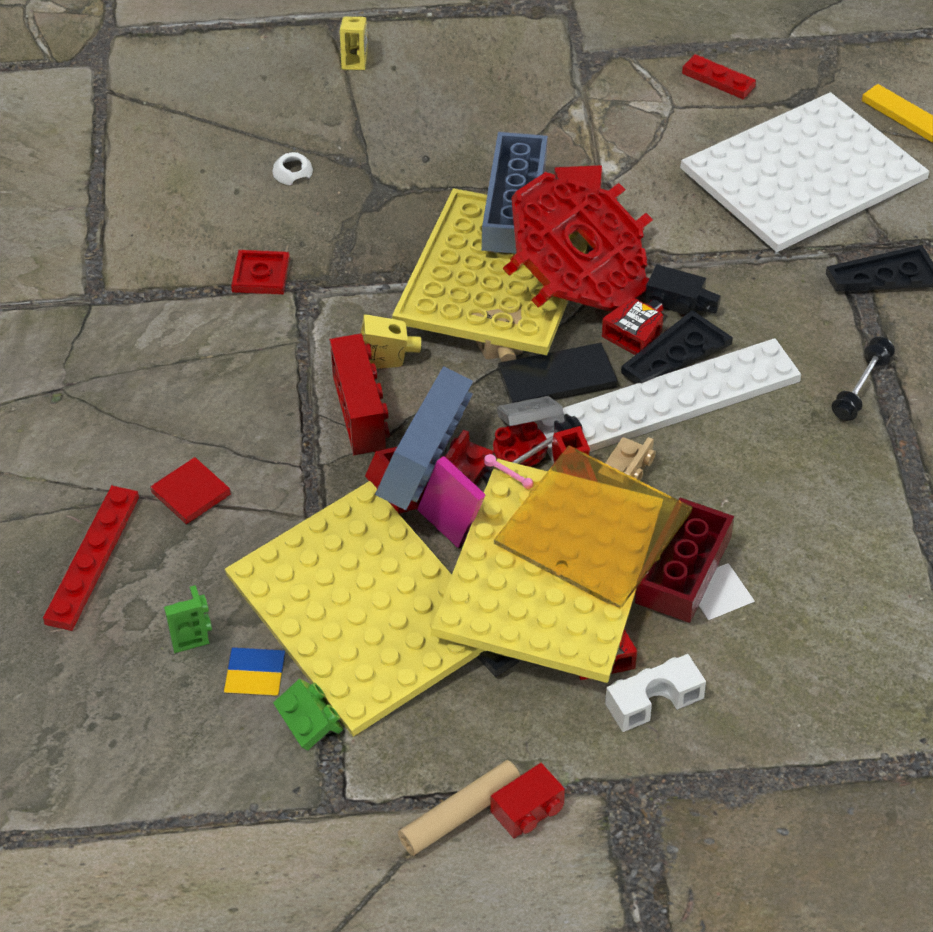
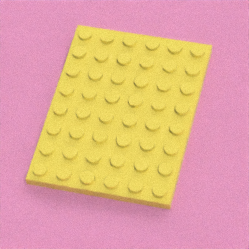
[392,188,590,355]
[431,459,663,683]
[225,481,486,737]

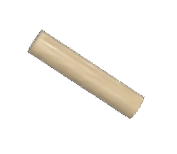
[398,760,521,856]

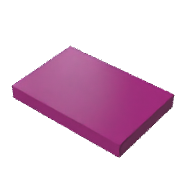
[417,456,486,548]

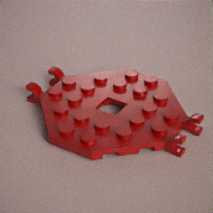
[502,172,653,312]

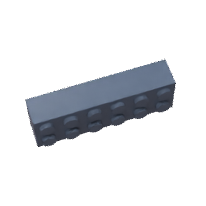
[481,132,548,253]
[375,366,473,510]

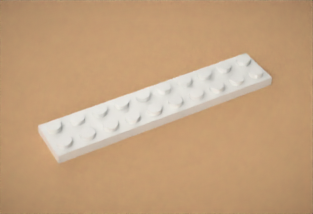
[534,338,801,462]

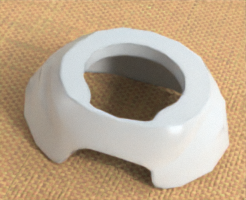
[272,152,313,185]

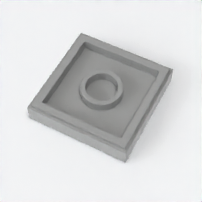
[497,396,564,426]

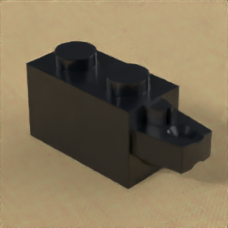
[645,264,721,315]

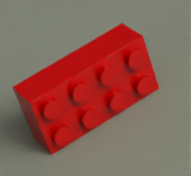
[329,333,390,456]

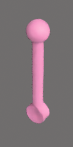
[484,454,534,489]

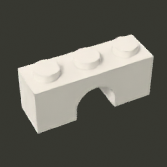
[605,654,706,732]

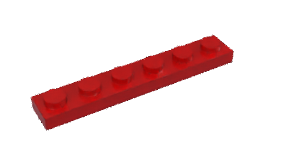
[43,485,139,631]

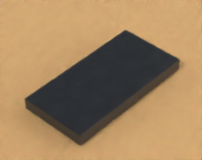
[498,343,617,403]

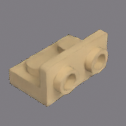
[597,437,656,492]

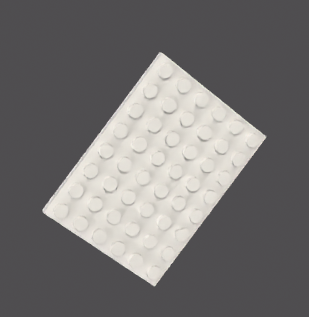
[680,92,929,252]

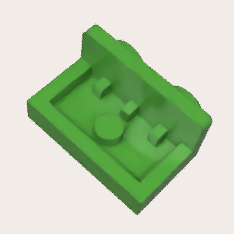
[273,678,343,750]

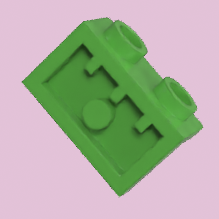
[164,585,212,653]

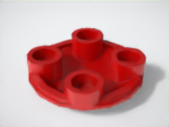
[493,421,548,467]

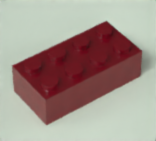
[635,497,735,623]

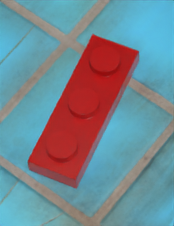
[682,54,756,100]

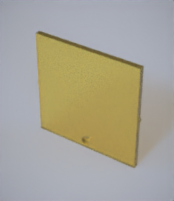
[494,446,692,610]

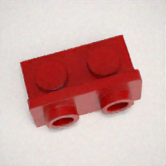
[440,430,494,485]

